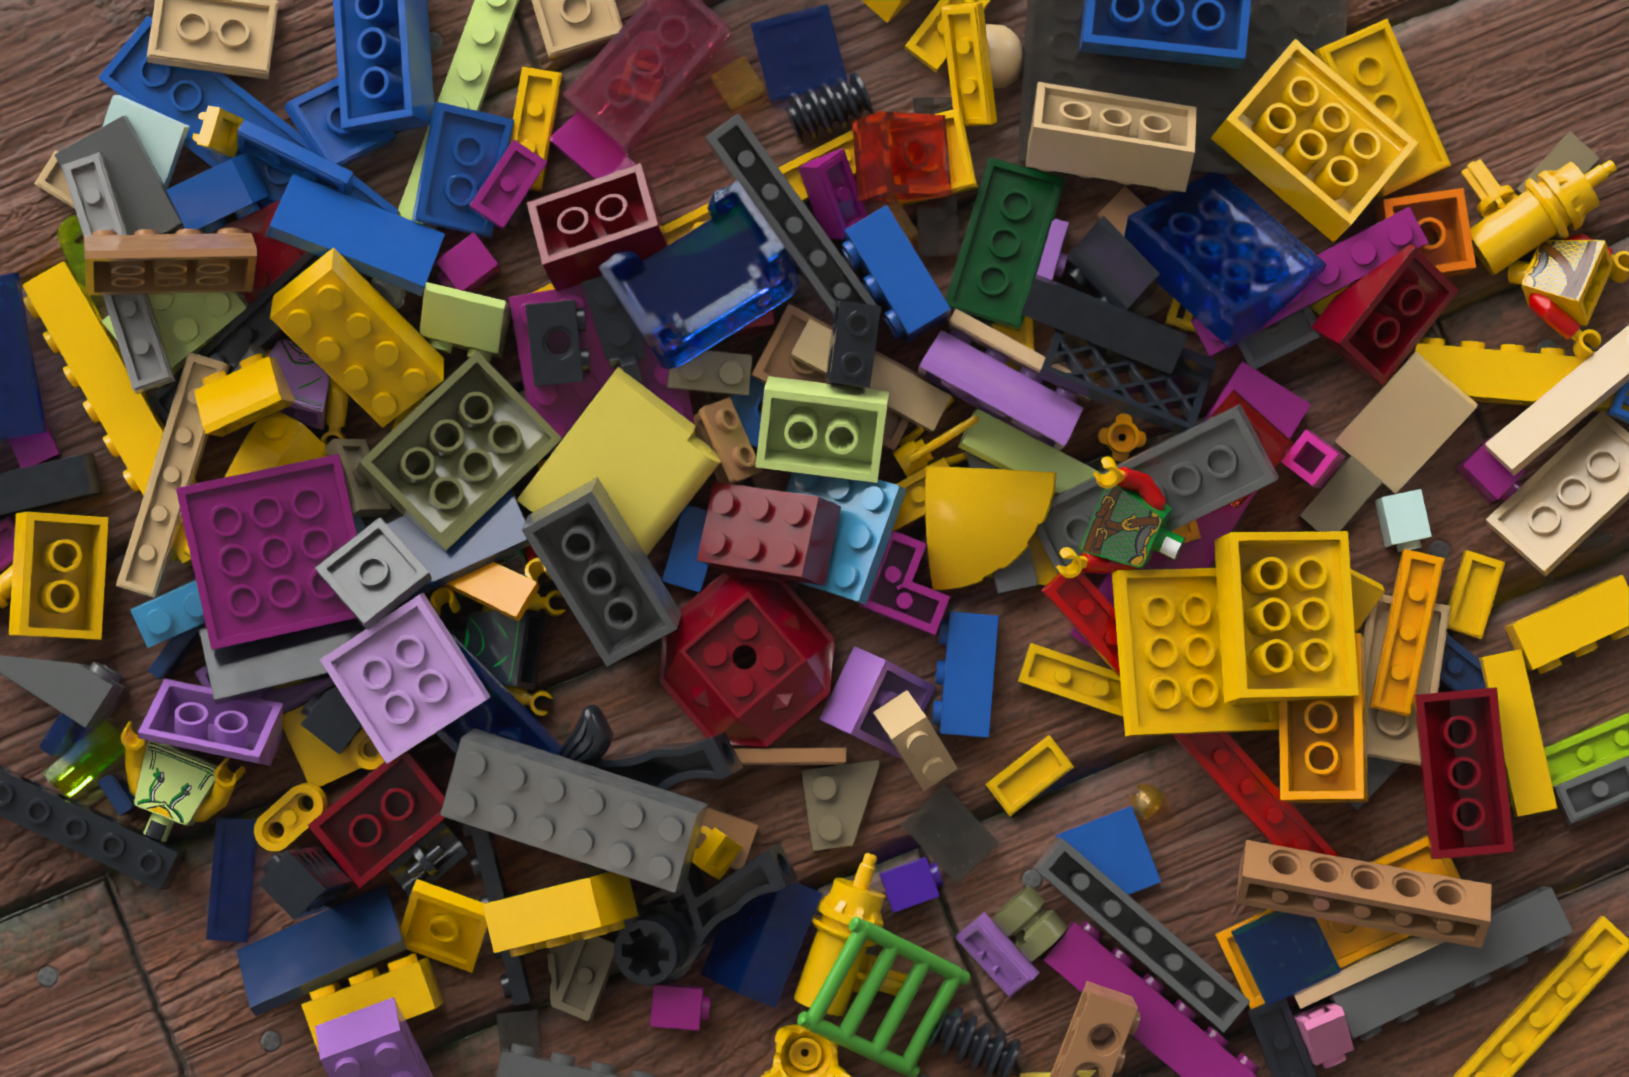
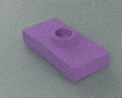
[1037,219,1069,280]
[955,912,1039,997]

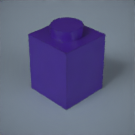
[879,856,944,913]

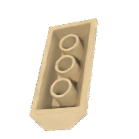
[1026,82,1197,192]

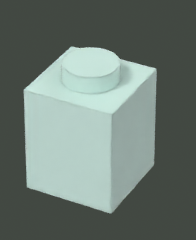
[1375,489,1432,552]

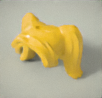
[760,1025,852,1077]

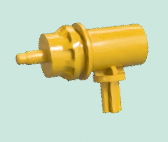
[1461,159,1617,276]
[793,853,908,1016]

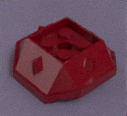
[660,572,836,748]

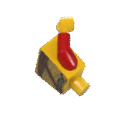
[1508,234,1629,360]

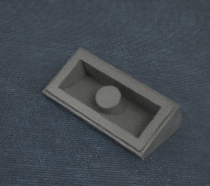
[1553,756,1629,827]

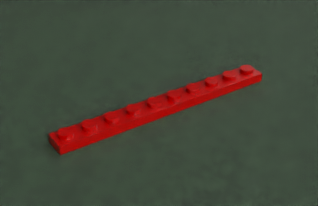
[1041,563,1339,857]

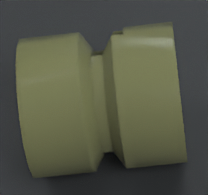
[992,884,1068,962]

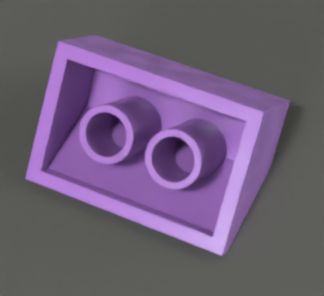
[138,679,283,766]

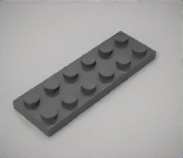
[1035,404,1279,574]

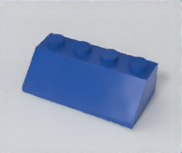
[333,0,434,131]

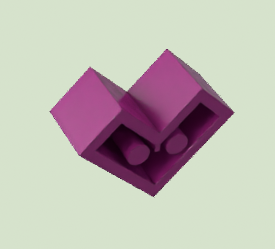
[858,530,950,636]

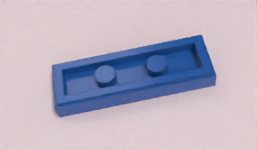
[238,119,354,196]

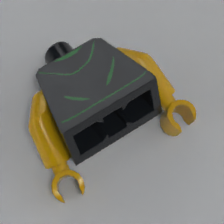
[449,590,566,716]

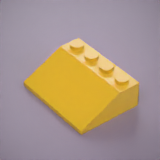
[1211,39,1418,243]
[1214,531,1359,703]

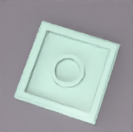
[102,95,190,189]

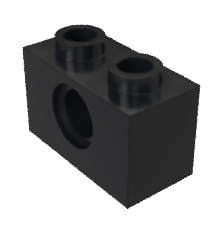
[525,299,591,386]

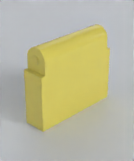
[517,367,721,556]

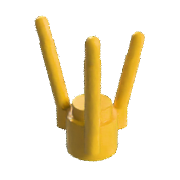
[892,396,979,477]

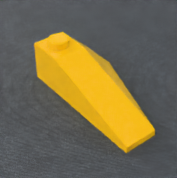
[184,411,328,557]

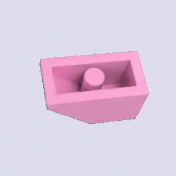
[1293,1001,1354,1068]

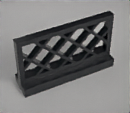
[1038,328,1217,434]

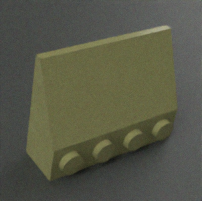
[356,351,563,551]

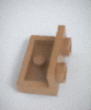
[693,398,763,485]

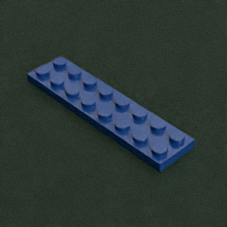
[98,15,400,215]

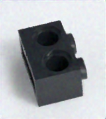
[825,300,881,388]

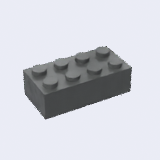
[522,477,682,666]

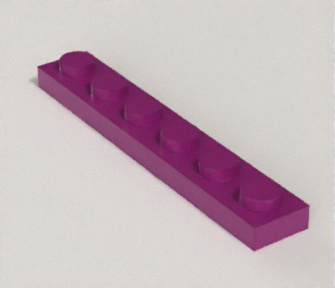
[1191,207,1429,358]

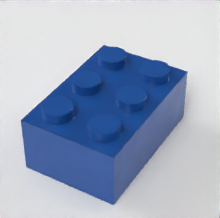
[841,205,951,344]

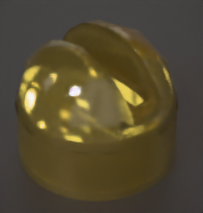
[1129,783,1165,819]

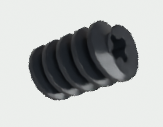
[786,72,875,145]
[927,1006,1020,1077]

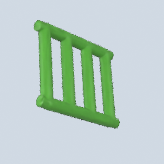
[797,916,970,1077]

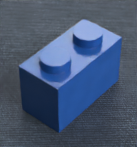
[166,152,270,234]

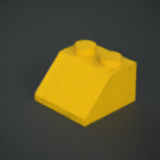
[194,353,296,437]

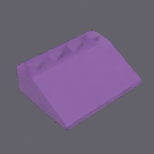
[918,328,1083,451]

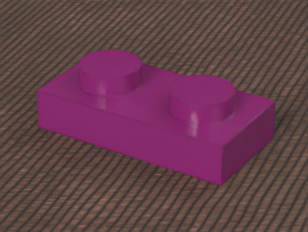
[469,139,547,231]

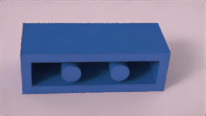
[932,612,999,738]

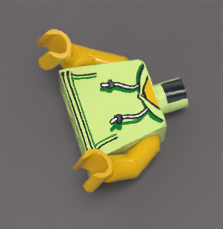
[121,721,246,842]

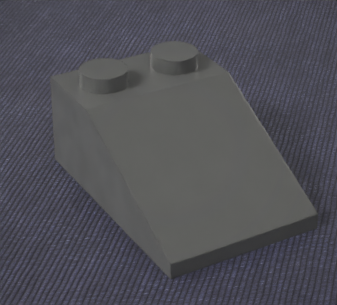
[0,655,129,728]

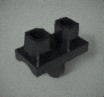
[386,821,470,897]

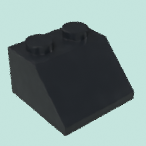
[1066,216,1160,312]

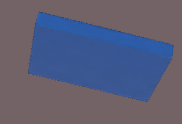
[412,102,514,238]

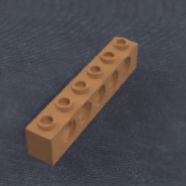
[1236,840,1492,948]
[1050,981,1140,1077]

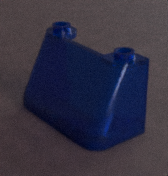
[599,180,800,369]

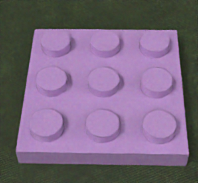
[320,593,491,764]

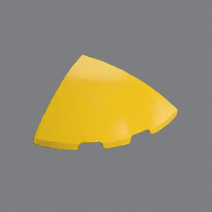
[925,466,1057,590]

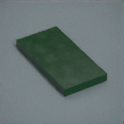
[945,157,1066,331]

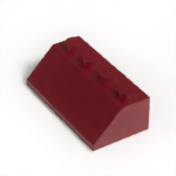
[1414,687,1514,859]

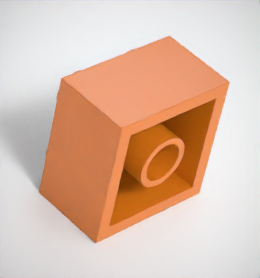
[1375,188,1476,277]

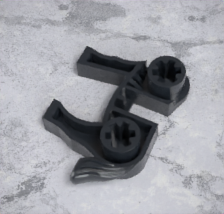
[557,704,798,985]

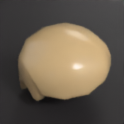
[986,24,1025,88]

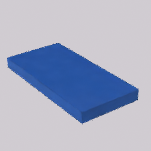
[266,174,445,296]

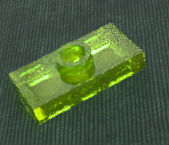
[43,720,125,797]

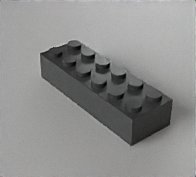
[440,728,708,893]

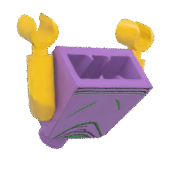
[263,339,349,445]

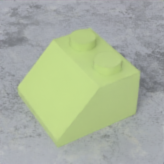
[419,282,512,362]

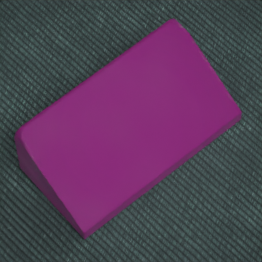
[549,113,636,180]
[799,149,868,240]

